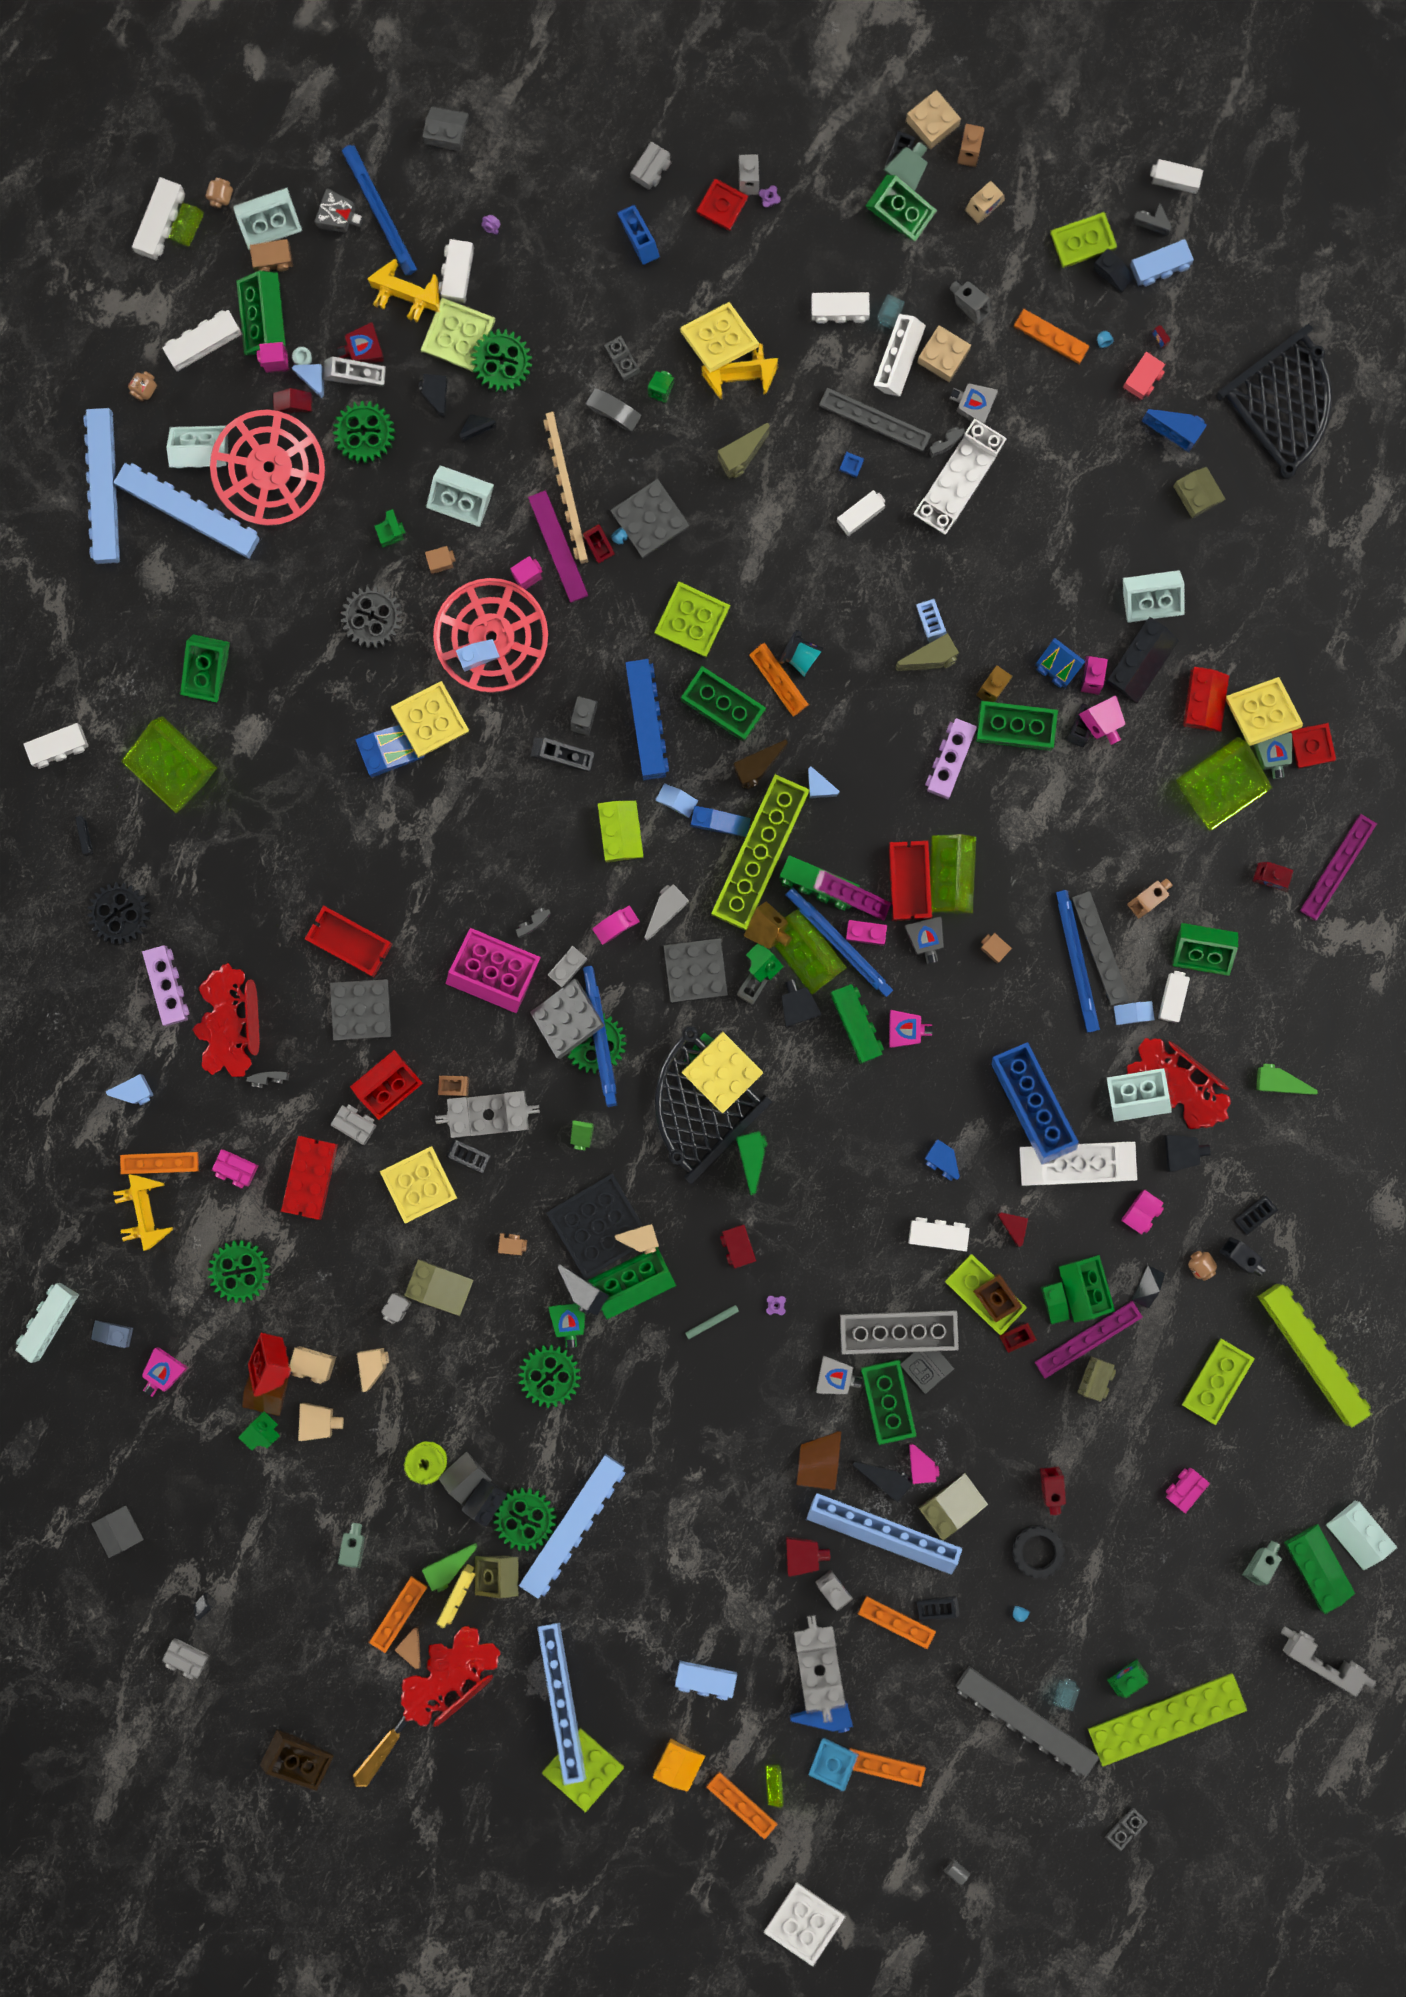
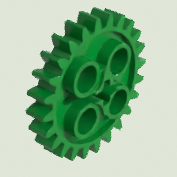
[470,329,532,392]
[333,401,395,464]
[568,1013,627,1075]
[208,1240,271,1303]
[518,1345,581,1408]
[493,1487,556,1551]

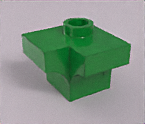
[375,509,405,547]
[746,943,784,983]
[238,1412,280,1451]

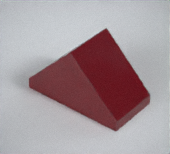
[273,388,312,413]
[583,524,615,563]
[997,1212,1028,1247]
[999,1322,1037,1353]

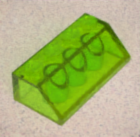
[930,834,976,914]
[775,908,847,994]

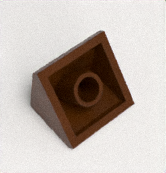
[973,1274,1022,1323]
[242,1375,289,1416]

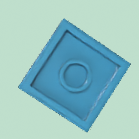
[808,1738,859,1791]

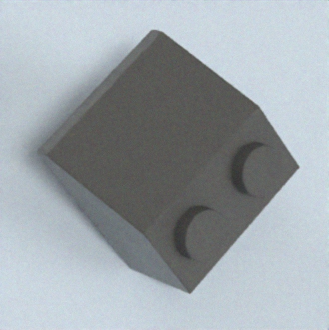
[423,107,469,151]

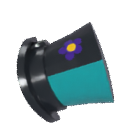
[778,630,823,678]

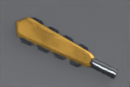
[353,1716,409,1787]

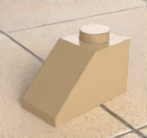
[615,1224,659,1254]

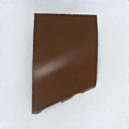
[797,1431,841,1490]

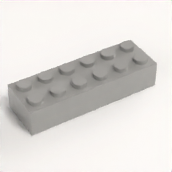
[840,1310,959,1354]

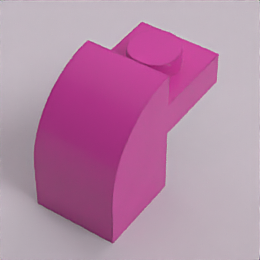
[593,905,640,945]

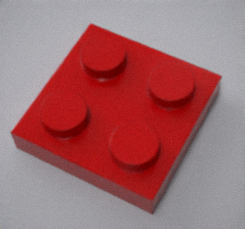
[697,179,748,231]
[1290,723,1336,769]

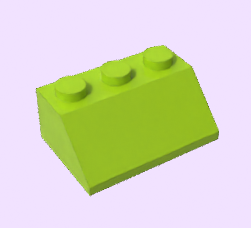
[598,801,644,862]

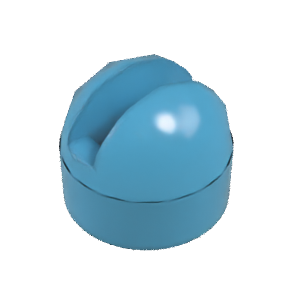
[1097,331,1114,348]
[611,527,627,544]
[1013,1606,1030,1622]

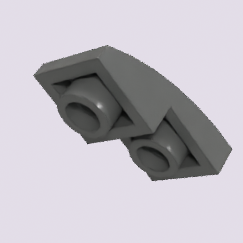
[604,336,640,381]
[929,427,965,458]
[516,908,551,938]
[247,1072,289,1088]
[1105,1808,1148,1851]

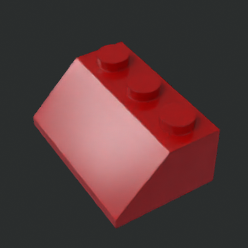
[1183,667,1229,732]
[350,1050,423,1120]
[248,1333,291,1397]

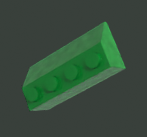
[237,270,286,355]
[830,984,884,1064]
[588,1247,676,1320]
[1284,1524,1355,1614]

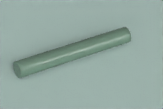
[685,1305,739,1339]

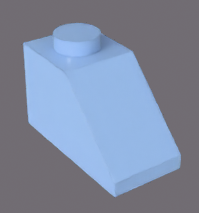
[456,639,500,672]
[106,1074,153,1105]

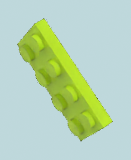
[944,1254,1027,1336]
[1182,1338,1255,1425]

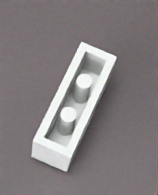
[438,239,474,303]
[811,292,869,323]
[24,723,89,768]
[908,1217,970,1251]

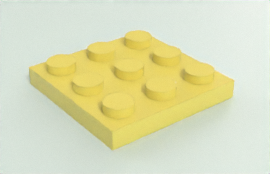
[681,302,759,373]
[1226,677,1303,746]
[391,681,469,758]
[682,1031,763,1114]
[380,1146,457,1223]
[437,1564,475,1627]

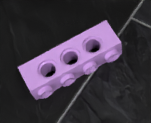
[925,718,977,799]
[142,945,189,1026]

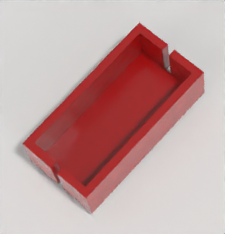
[889,841,932,921]
[305,905,393,977]
[281,1136,338,1220]

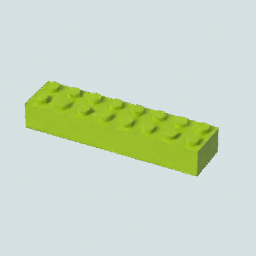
[711,774,810,931]
[1257,1284,1371,1427]

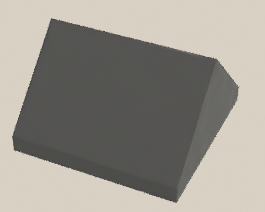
[438,1452,492,1506]
[91,1505,144,1558]

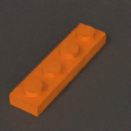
[1014,309,1090,364]
[749,643,809,716]
[120,1152,199,1174]
[369,1576,428,1653]
[858,1596,936,1649]
[849,1748,926,1787]
[706,1771,777,1839]

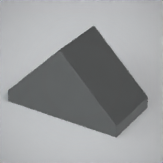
[736,973,768,1006]

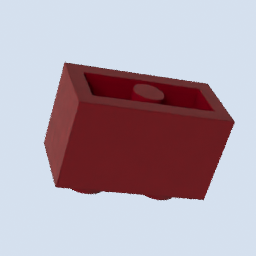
[720,1224,756,1269]

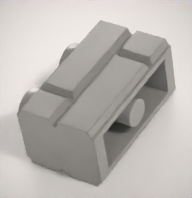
[630,142,671,190]
[548,946,588,988]
[331,1104,377,1145]
[382,1293,412,1324]
[163,1638,210,1679]

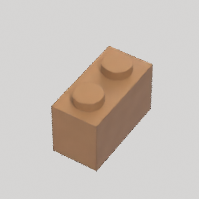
[250,239,293,272]

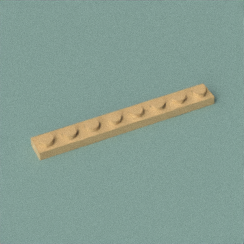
[543,412,588,564]

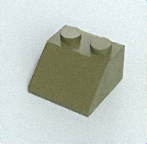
[1173,467,1225,518]
[475,1556,519,1598]

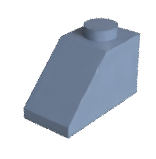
[91,1320,133,1348]

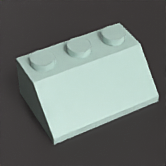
[233,188,302,249]
[166,426,228,468]
[426,465,494,527]
[1123,570,1184,622]
[1107,1068,1172,1122]
[1326,1500,1397,1570]

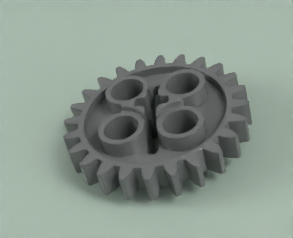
[341,586,403,648]

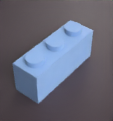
[1130,239,1194,286]
[675,1661,737,1700]

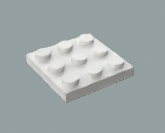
[764,1882,845,1966]

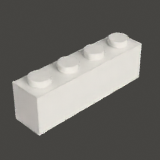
[132,177,185,260]
[162,310,242,372]
[874,314,926,396]

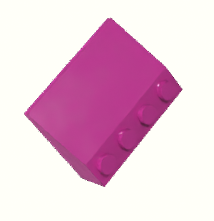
[446,928,541,1013]

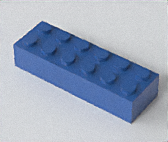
[626,659,669,780]
[991,1042,1079,1165]

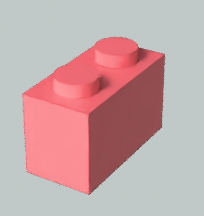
[1123,352,1165,400]

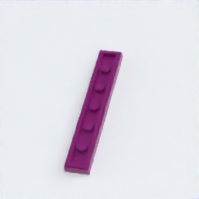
[528,490,588,603]
[1300,814,1377,921]
[814,870,891,920]
[1034,1301,1143,1379]

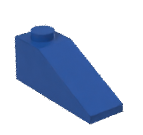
[618,205,660,265]
[691,806,751,837]
[790,1701,853,1733]

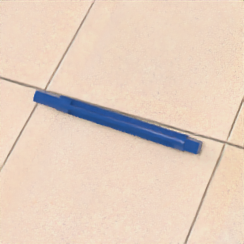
[342,145,417,275]
[785,888,893,997]
[1056,890,1100,1033]
[583,966,617,1107]

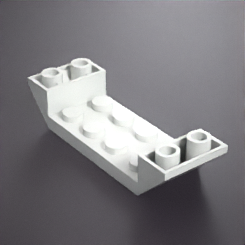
[913,418,1007,535]
[1020,1142,1137,1186]

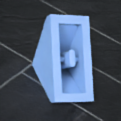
[292,364,324,398]
[808,767,840,798]
[655,783,698,818]
[1114,1001,1155,1025]

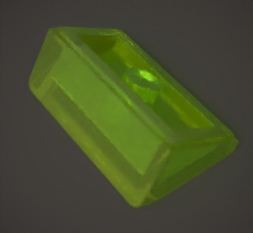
[168,203,204,246]
[765,1765,783,1807]

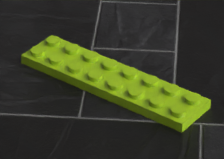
[1088,1673,1247,1767]

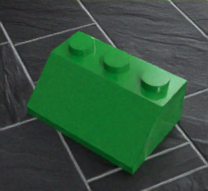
[1173,923,1238,976]
[1059,1255,1115,1323]

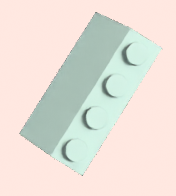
[16,1283,79,1363]

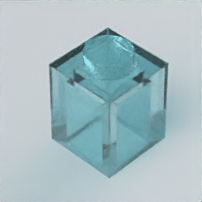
[877,294,905,327]
[1052,1679,1080,1711]

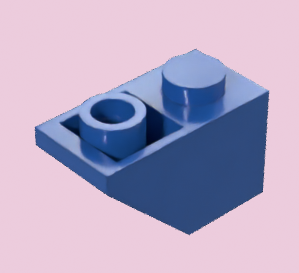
[924,1139,960,1181]

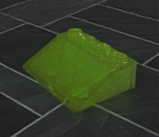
[122,716,217,813]
[1176,737,1272,831]

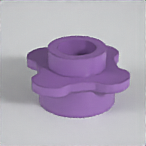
[759,186,781,207]
[481,215,500,234]
[766,1296,786,1315]

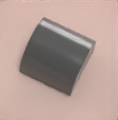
[944,1860,970,1885]

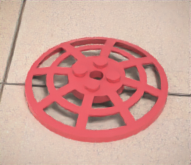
[210,410,325,526]
[433,578,548,693]

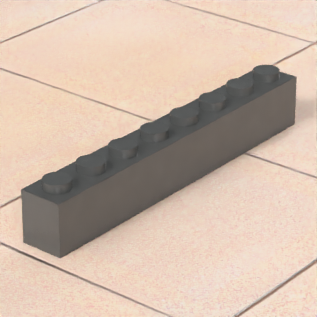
[956,1666,1099,1777]

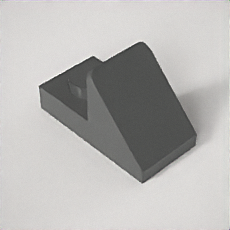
[1132,204,1172,236]

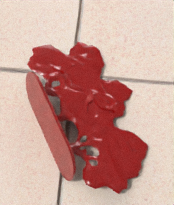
[192,963,260,1077]
[1127,1038,1231,1129]
[401,1626,501,1727]

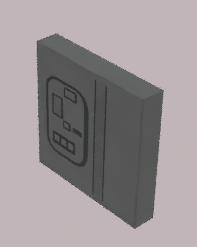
[900,1351,954,1394]

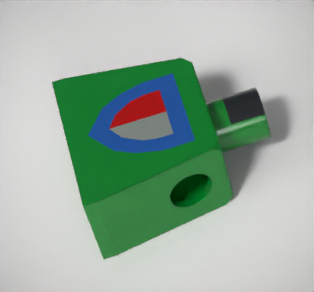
[549,1303,585,1348]
[1107,1659,1148,1698]

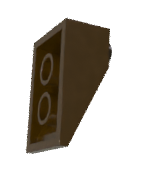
[733,740,788,789]
[260,1730,334,1791]

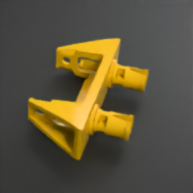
[368,259,440,322]
[702,344,778,399]
[113,1174,173,1251]

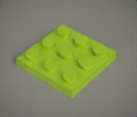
[654,582,730,658]
[542,1728,624,1812]

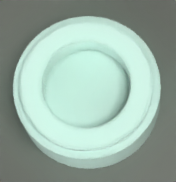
[292,347,312,365]

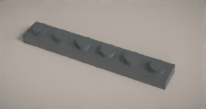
[819,388,931,453]
[1071,891,1129,1006]

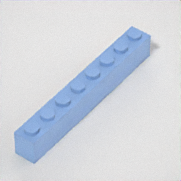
[84,408,120,564]
[113,463,260,559]
[519,1454,625,1599]
[806,1493,962,1574]
[538,1623,586,1784]

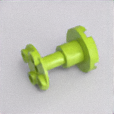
[405,1441,447,1484]

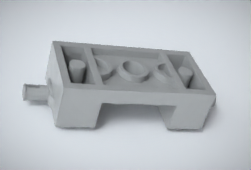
[435,1091,540,1138]
[794,1616,845,1723]
[1281,1626,1376,1697]

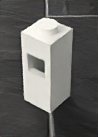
[1150,159,1203,194]
[837,490,885,536]
[1158,971,1190,1023]

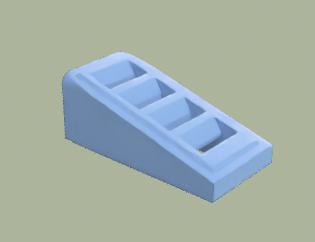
[916,599,946,643]

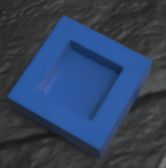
[839,452,864,478]

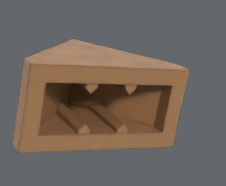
[438,1076,469,1097]
[395,1627,421,1669]

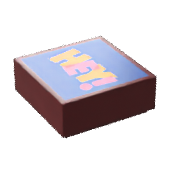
[1152,325,1171,349]

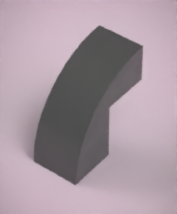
[586,388,641,431]

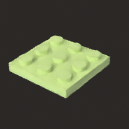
[421,298,495,371]

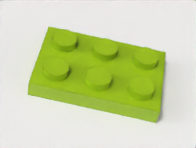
[1050,212,1117,268]

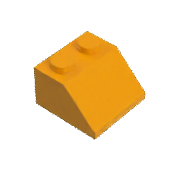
[653,1738,705,1792]

